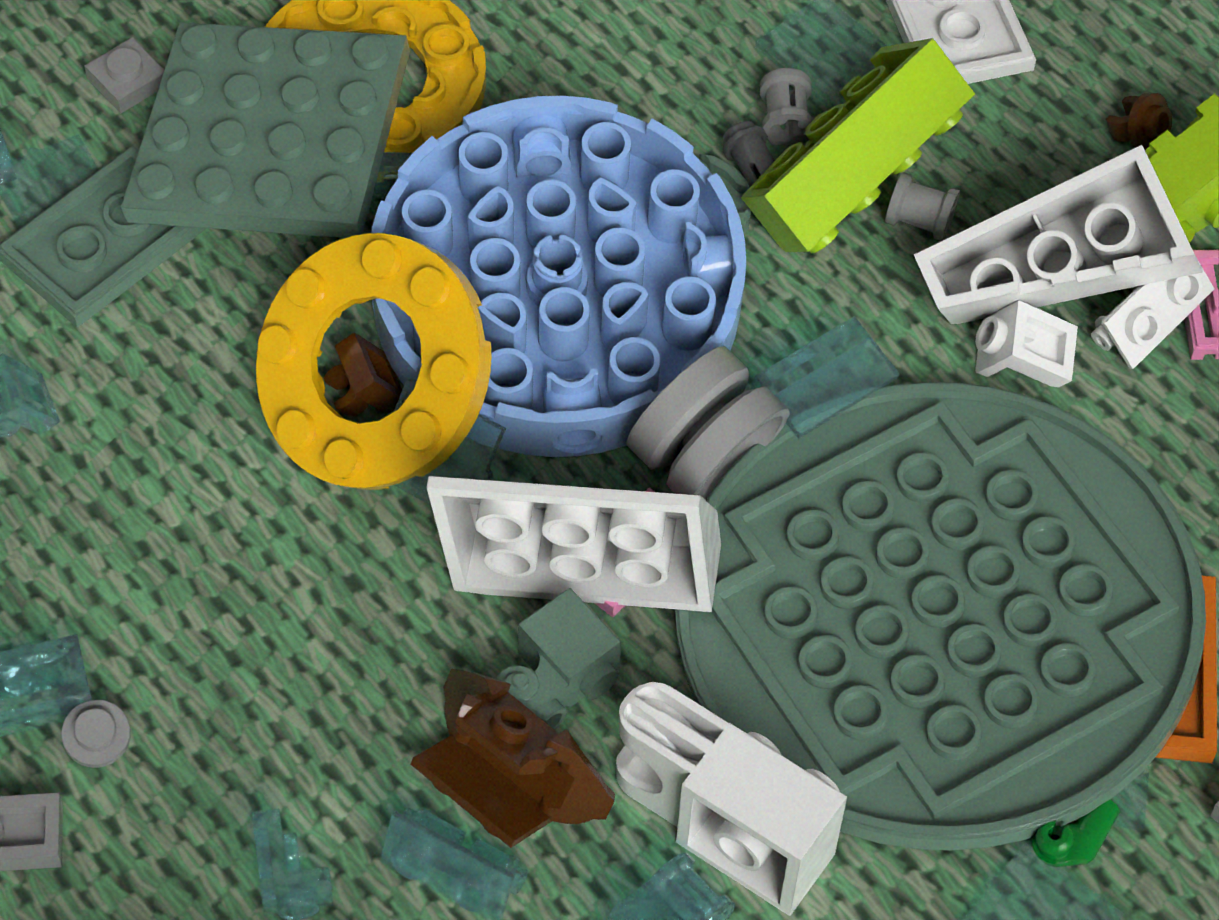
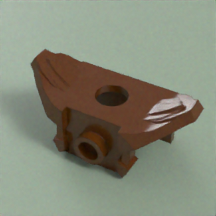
[410,668,615,848]

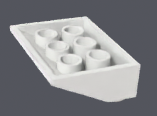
[426,476,721,612]

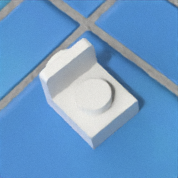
[975,300,1078,387]

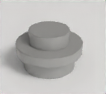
[61,700,131,768]

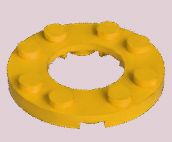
[265,0,486,172]
[256,233,492,490]

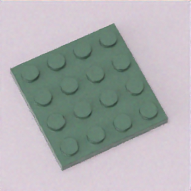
[121,22,410,238]

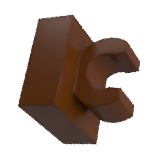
[324,332,406,416]

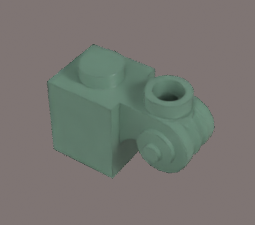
[496,588,621,730]

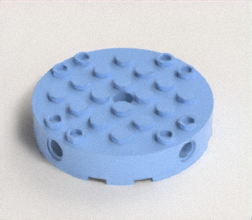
[371,96,746,457]

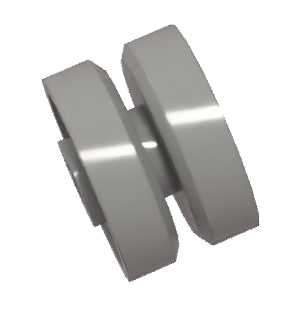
[626,346,790,500]

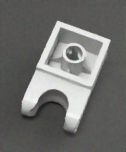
[616,682,847,916]

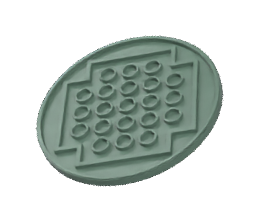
[675,382,1206,851]

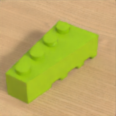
[741,38,975,253]

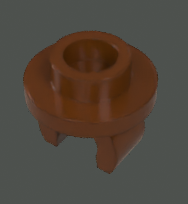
[1106,92,1172,150]

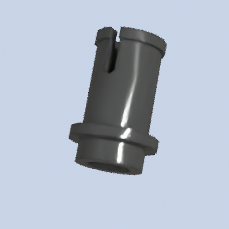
[723,121,775,187]

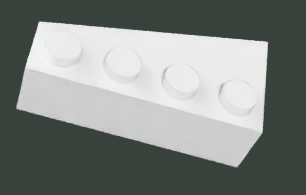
[914,145,1203,325]

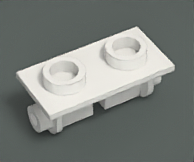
[1091,259,1215,369]

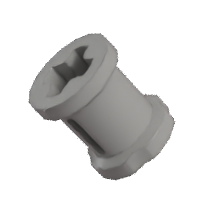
[759,68,814,145]
[885,172,960,241]

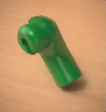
[1032,799,1120,867]

